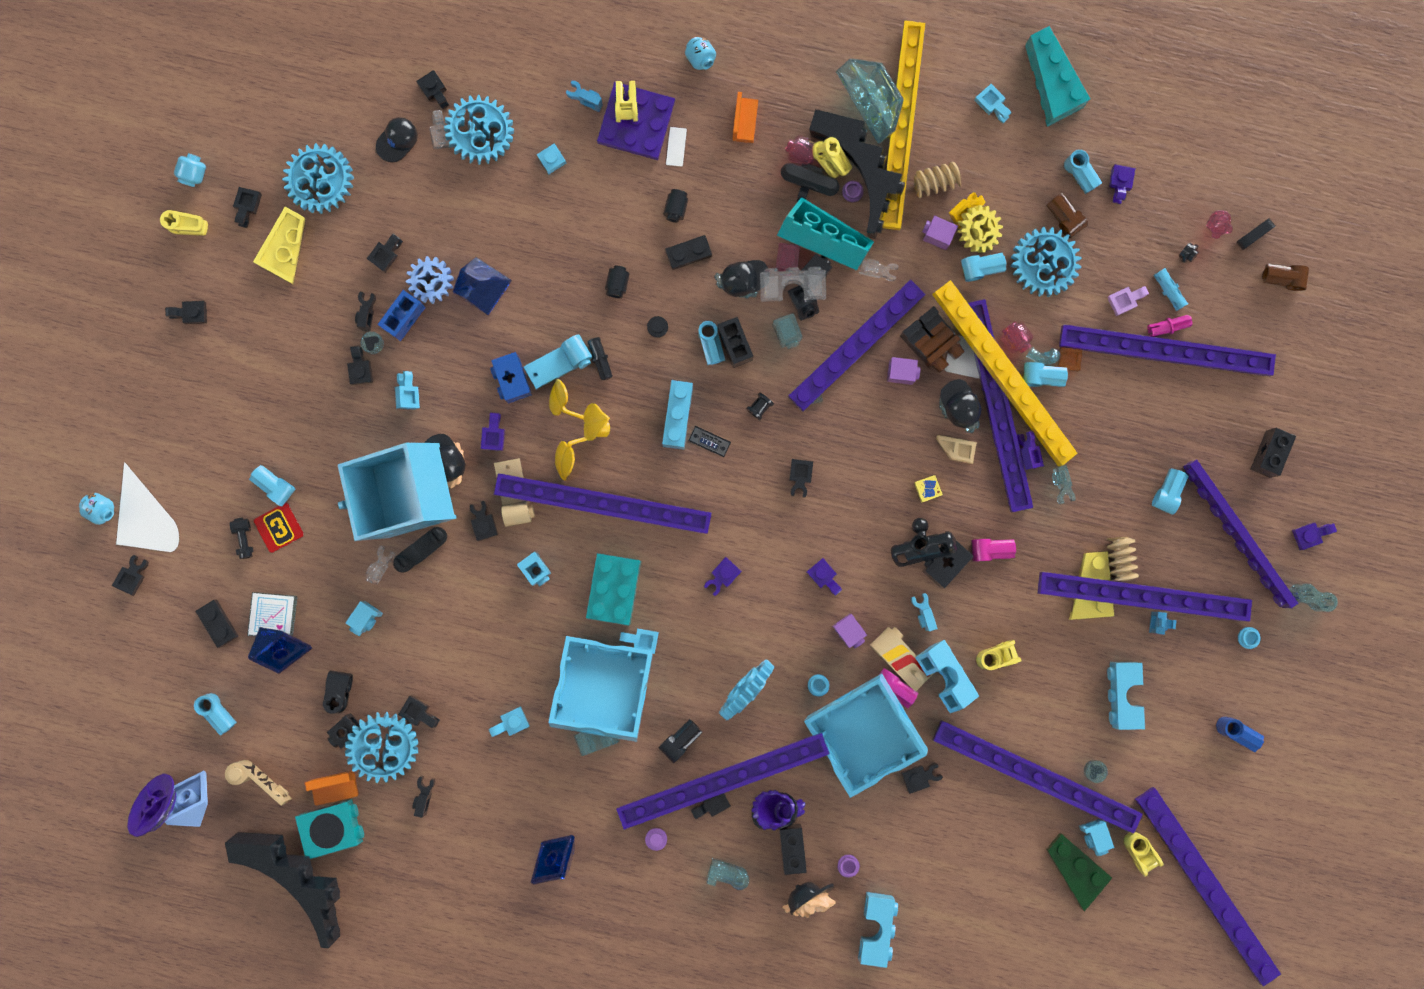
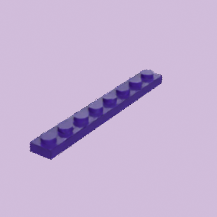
[788,279,926,412]
[1183,460,1299,608]

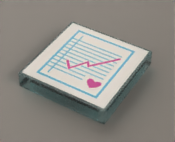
[247,592,297,639]

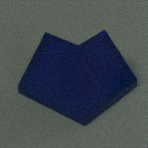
[452,257,512,315]
[248,627,312,674]
[530,835,575,885]

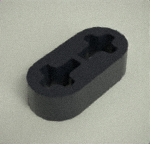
[1236,218,1276,250]

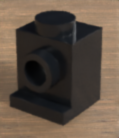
[327,713,360,749]

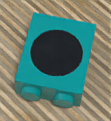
[295,799,364,859]

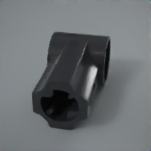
[658,719,703,764]

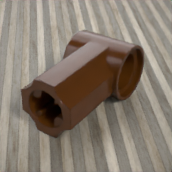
[1046,193,1088,238]
[1262,264,1309,291]

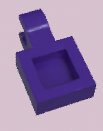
[1109,164,1136,204]
[481,413,505,451]
[1017,431,1044,470]
[1292,523,1337,550]
[807,558,842,596]

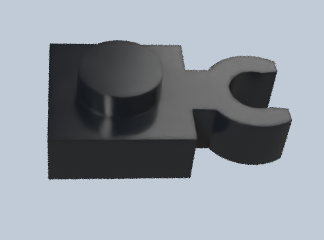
[789,459,813,498]
[470,501,499,541]
[112,555,149,596]
[901,763,943,794]

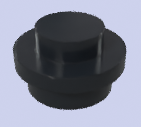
[1179,243,1199,263]
[647,316,668,338]

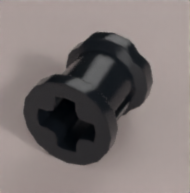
[746,392,774,421]

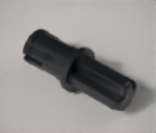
[588,337,613,380]

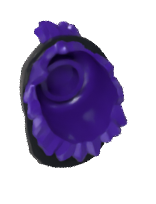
[751,790,806,831]

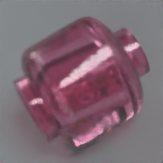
[785,135,815,166]
[1001,321,1034,354]

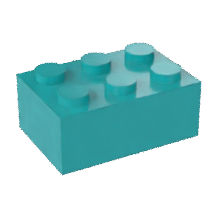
[586,553,641,625]

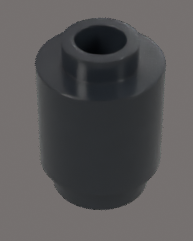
[663,189,688,223]
[605,265,630,299]

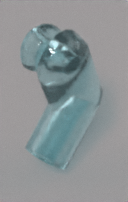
[1027,347,1060,366]

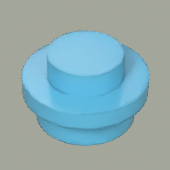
[1238,627,1261,649]
[808,674,829,696]

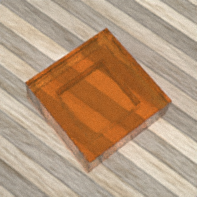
[1058,347,1083,372]

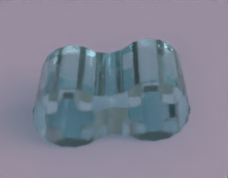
[1289,584,1338,612]
[574,732,620,756]

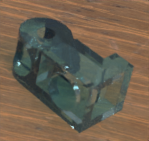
[706,858,750,890]

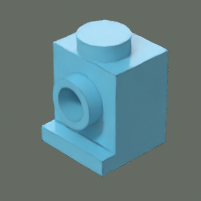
[517,552,551,587]
[346,601,383,636]
[1079,819,1114,856]

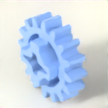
[406,256,454,304]

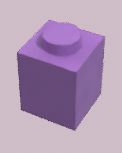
[922,216,958,250]
[887,357,920,385]
[832,614,867,648]

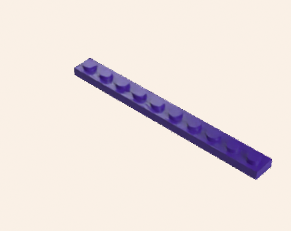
[968,299,1033,513]
[1059,324,1276,377]
[494,473,712,534]
[1037,572,1252,622]
[932,720,1143,834]
[616,732,830,829]
[1135,787,1281,987]

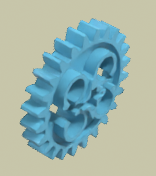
[444,95,514,165]
[283,143,354,214]
[1010,227,1082,297]
[719,659,774,720]
[345,712,418,783]

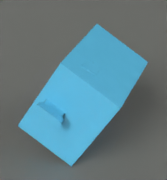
[337,443,456,541]

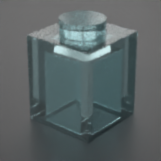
[772,313,803,349]

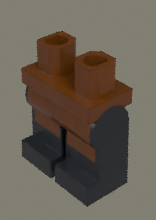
[900,306,965,373]

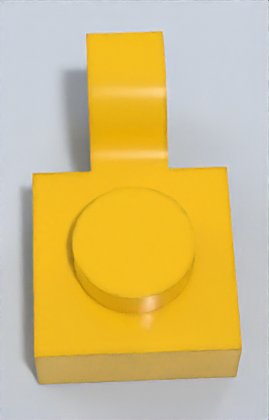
[949,192,985,229]

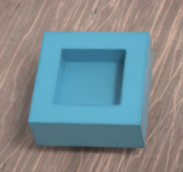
[536,144,566,174]

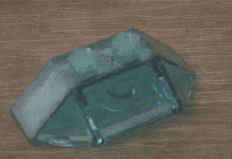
[836,58,904,144]

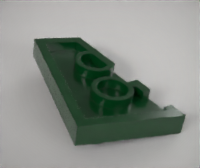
[1046,833,1112,912]

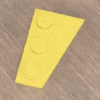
[253,207,305,284]
[1069,551,1114,620]

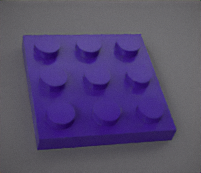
[597,82,675,160]

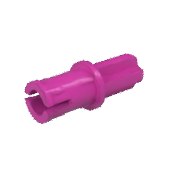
[1147,315,1193,337]

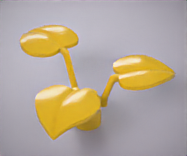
[549,379,610,481]

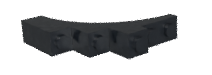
[809,109,905,239]
[225,832,340,949]

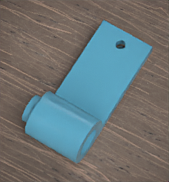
[523,335,592,389]

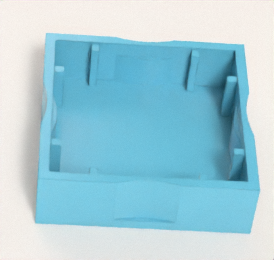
[548,636,653,742]
[804,673,928,798]

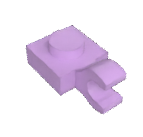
[1107,286,1149,316]

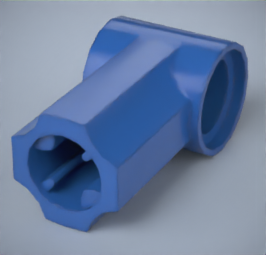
[1216,716,1264,752]

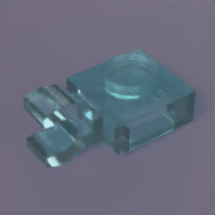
[1052,465,1076,505]

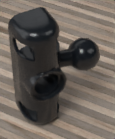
[891,518,957,567]

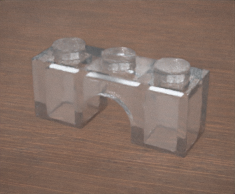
[760,267,826,302]

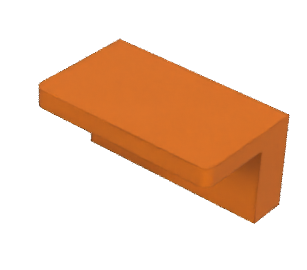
[733,92,758,143]
[305,770,359,806]

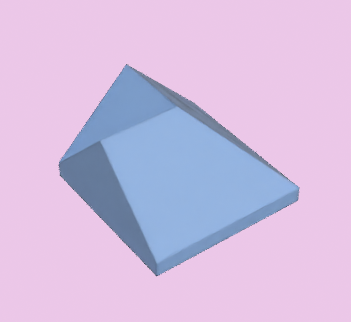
[165,771,208,827]

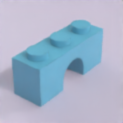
[662,380,693,450]
[915,640,979,713]
[1107,662,1145,730]
[858,892,898,968]

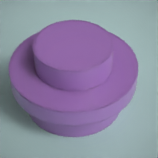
[842,181,863,202]
[645,828,667,851]
[837,855,860,877]

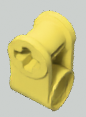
[976,640,1022,670]
[1124,832,1164,877]

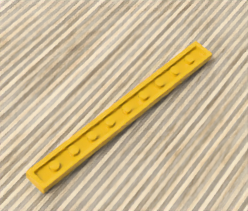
[882,21,925,230]
[932,280,1078,467]

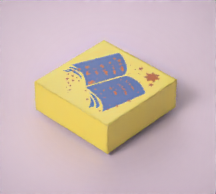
[914,475,943,503]

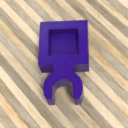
[704,557,742,596]

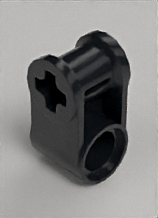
[323,670,353,714]

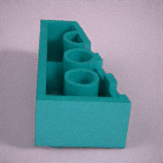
[1025,26,1090,127]
[776,197,874,270]

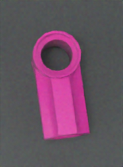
[971,539,1016,561]
[879,668,919,709]

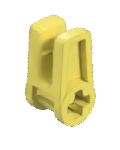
[615,81,638,122]
[812,137,852,179]
[160,210,208,236]

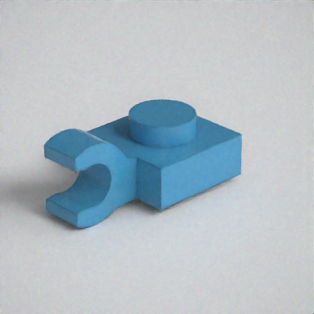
[566,81,603,112]
[1149,611,1177,635]

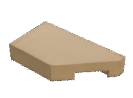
[936,435,977,464]

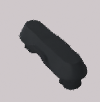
[781,163,840,196]
[393,527,447,573]

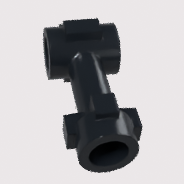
[230,517,254,559]

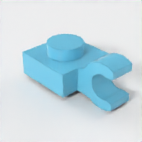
[974,84,1011,123]
[395,371,420,409]
[911,593,938,631]
[619,628,659,654]
[489,706,530,737]

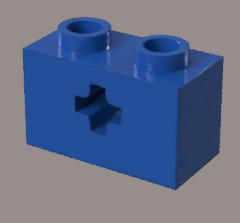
[377,290,426,342]
[490,352,532,404]

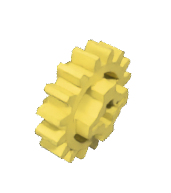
[957,205,1003,253]

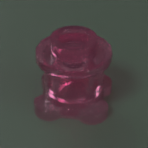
[1206,210,1233,239]

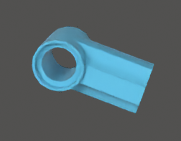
[1064,150,1102,194]
[961,253,1006,282]
[698,321,725,365]
[1023,362,1068,387]
[249,465,296,506]
[1152,468,1188,515]
[194,693,237,736]

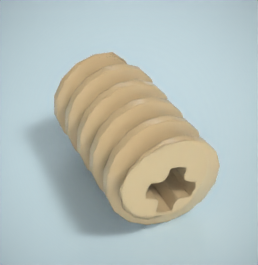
[914,162,961,198]
[1106,537,1139,581]

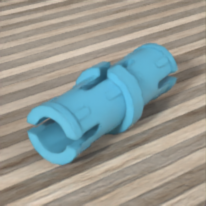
[1153,268,1188,311]

